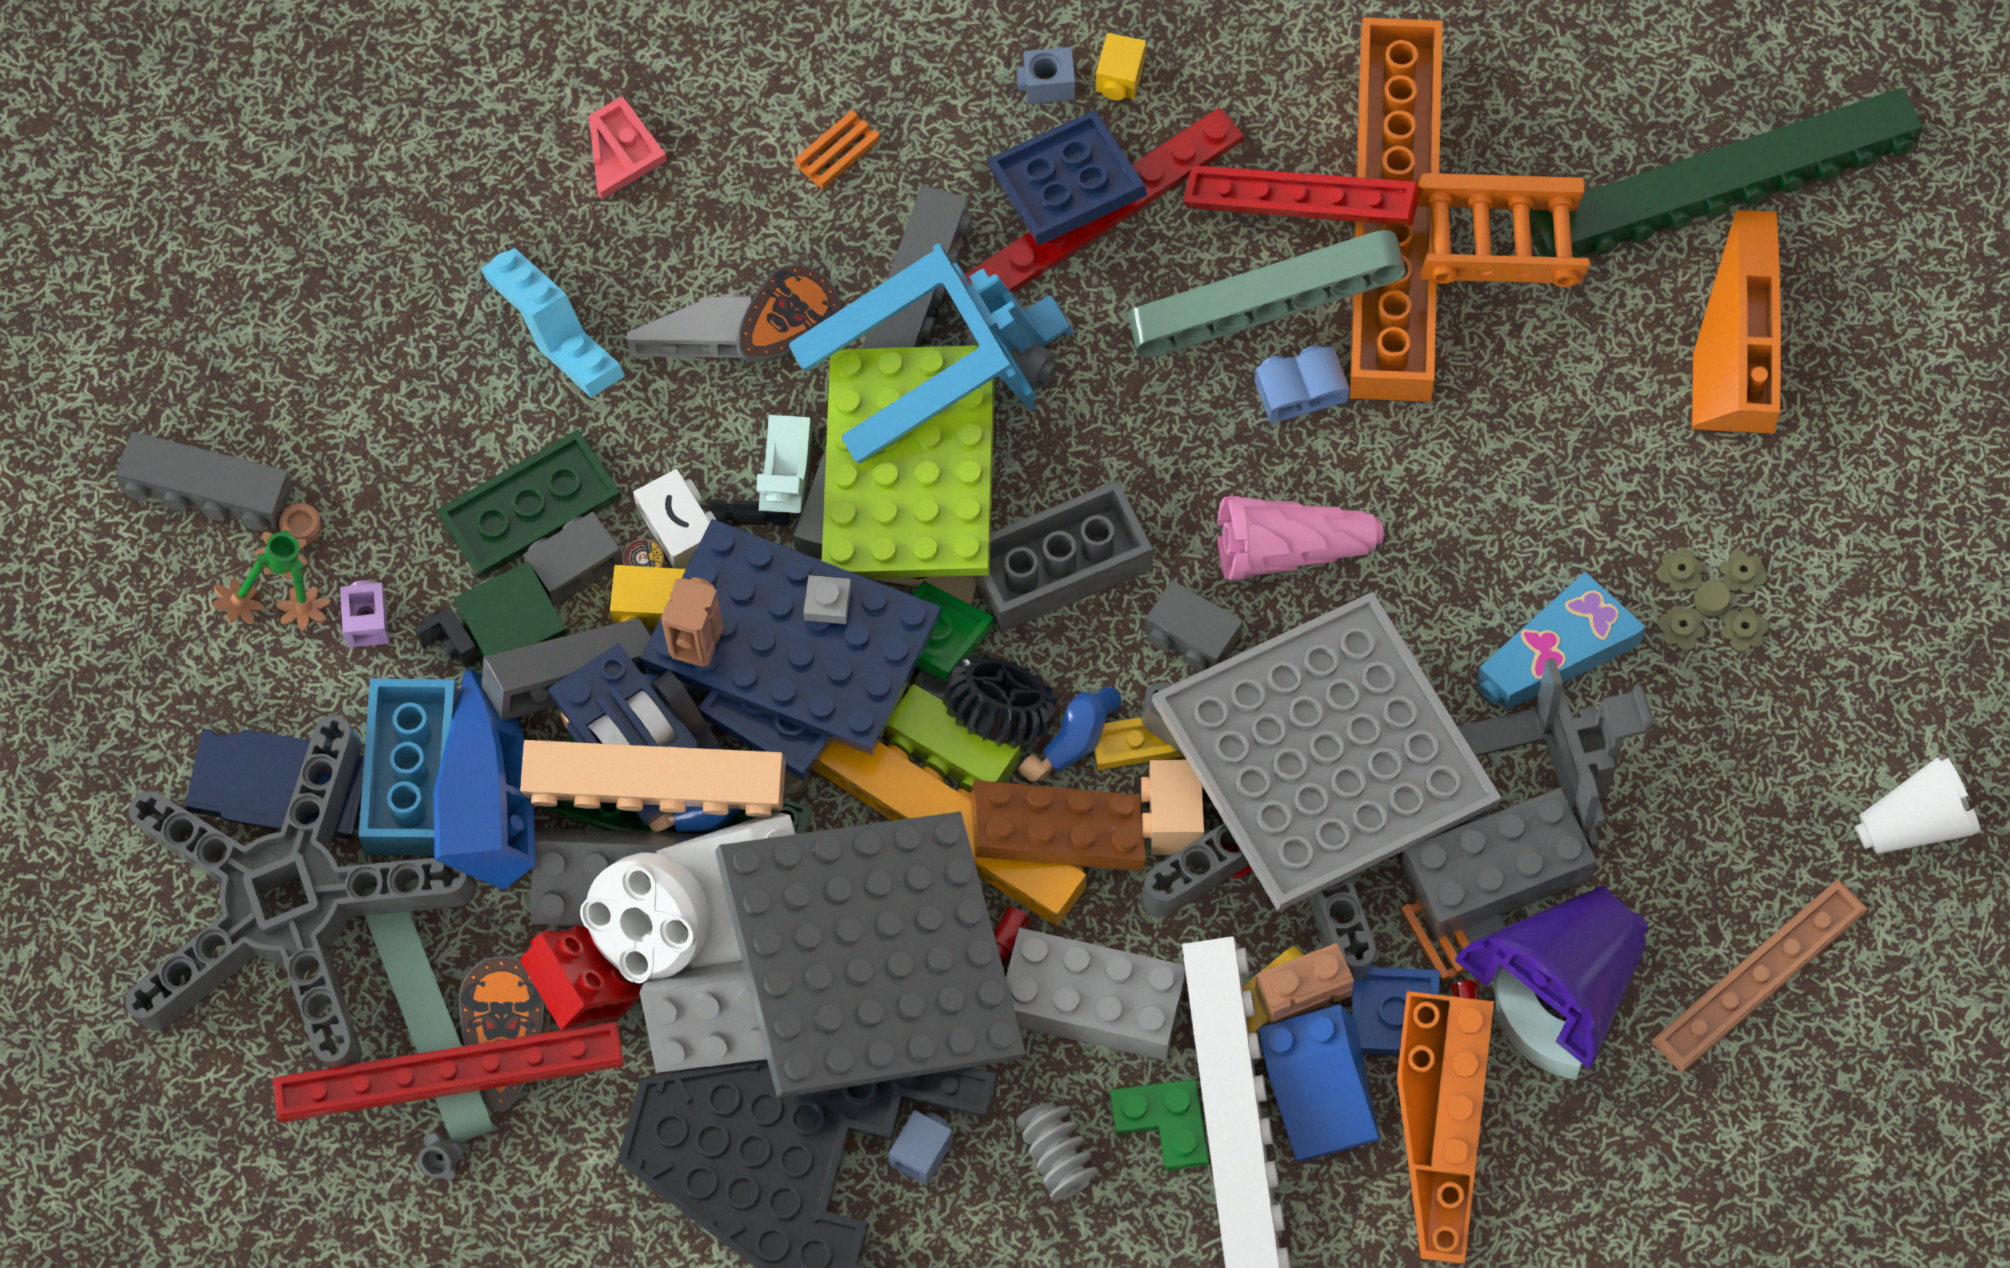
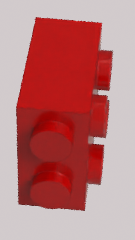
[519,926,641,1030]

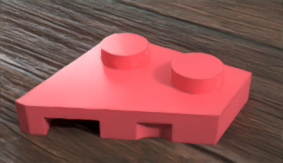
[589,96,667,200]

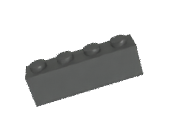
[115,431,293,531]
[481,617,657,721]

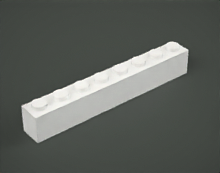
[1182,936,1290,1268]

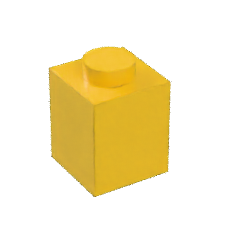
[1096,33,1146,100]

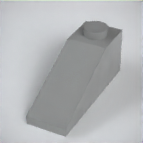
[627,293,752,358]

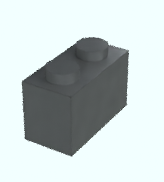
[523,512,623,607]
[1145,580,1243,672]

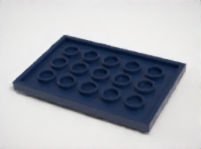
[640,519,942,755]

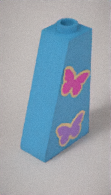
[1477,572,1646,710]

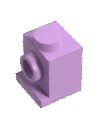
[340,580,389,648]

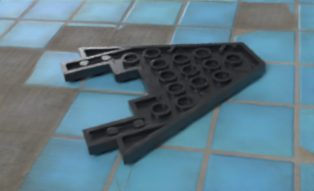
[617,1059,998,1268]

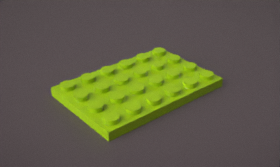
[822,345,995,579]

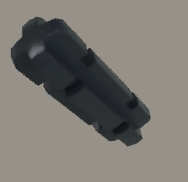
[709,499,790,526]

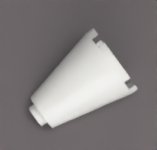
[1855,755,1981,854]

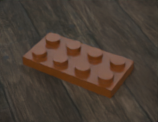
[970,780,1146,871]

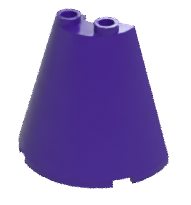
[1454,886,1648,1069]

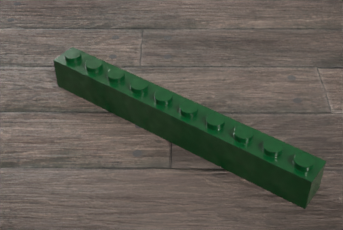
[1529,87,1923,258]

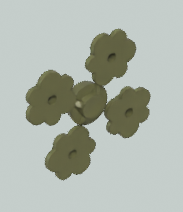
[1657,548,1769,652]

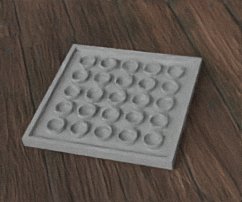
[1152,592,1502,911]

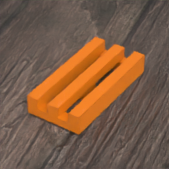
[795,110,880,190]
[1401,899,1470,983]

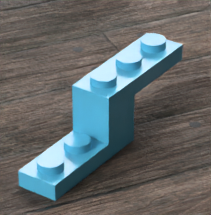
[480,248,625,398]

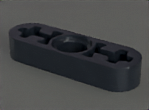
[651,671,723,750]

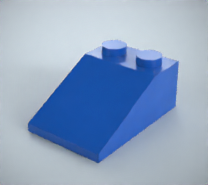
[1259,1005,1381,1162]

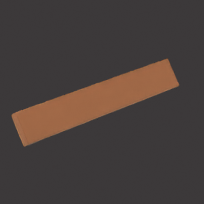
[1652,879,1868,1073]

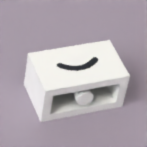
[633,469,716,569]

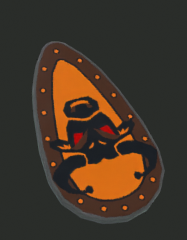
[737,264,841,362]
[458,955,545,1112]

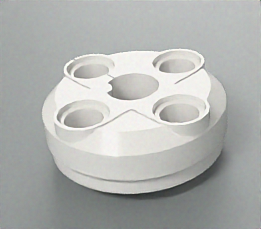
[580,853,710,983]

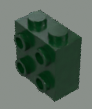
[454,561,567,661]

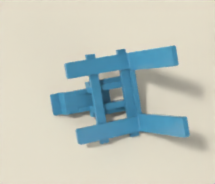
[789,243,1074,463]

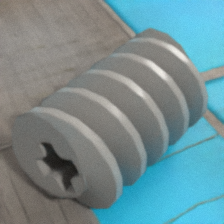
[1016,1103,1099,1202]

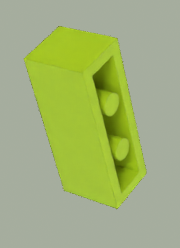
[886,684,1021,794]

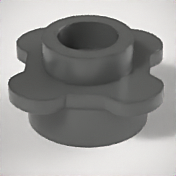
[417,1132,464,1180]

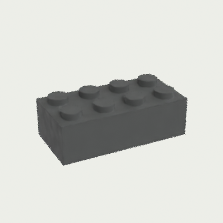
[973,480,1153,633]
[1401,788,1597,941]
[531,828,706,926]

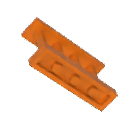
[1417,173,1590,287]

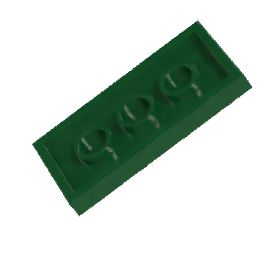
[436,429,622,580]

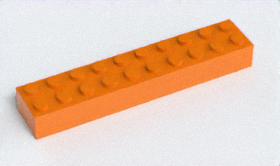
[1349,18,1443,402]

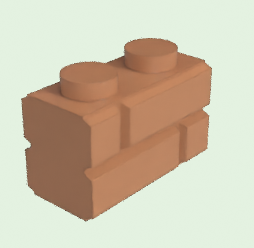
[661,577,724,667]
[1255,943,1354,1024]

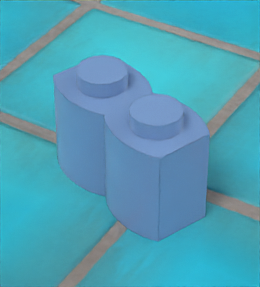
[1254,345,1350,423]

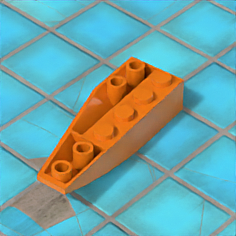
[1692,210,1781,434]
[1397,991,1494,1264]

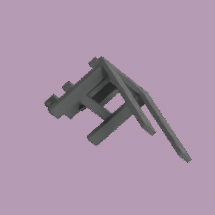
[1458,658,1654,850]

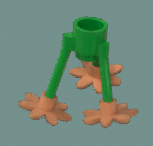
[212,526,331,631]

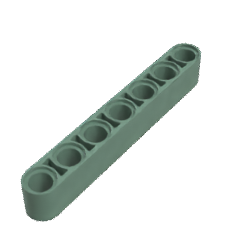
[1128,230,1406,358]
[362,883,494,1144]

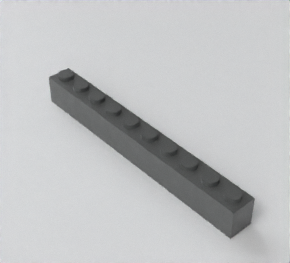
[793,185,973,559]

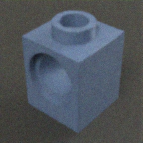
[1017,47,1075,104]
[888,1110,953,1186]

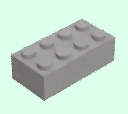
[1006,928,1186,1061]
[640,961,767,1073]

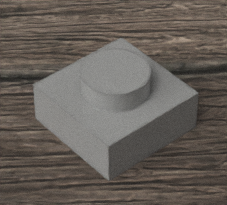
[803,575,852,624]

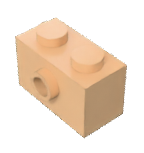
[1141,760,1204,855]

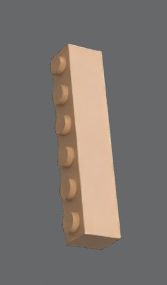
[520,740,786,817]

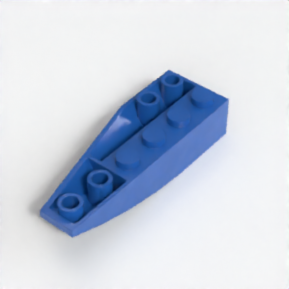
[433,669,536,890]

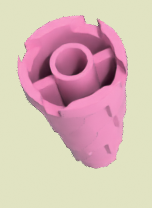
[1217,496,1383,581]

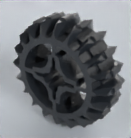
[943,654,1057,749]

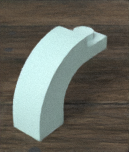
[756,415,813,513]
[1494,967,1581,1080]

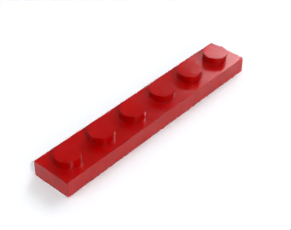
[1183,165,1421,226]

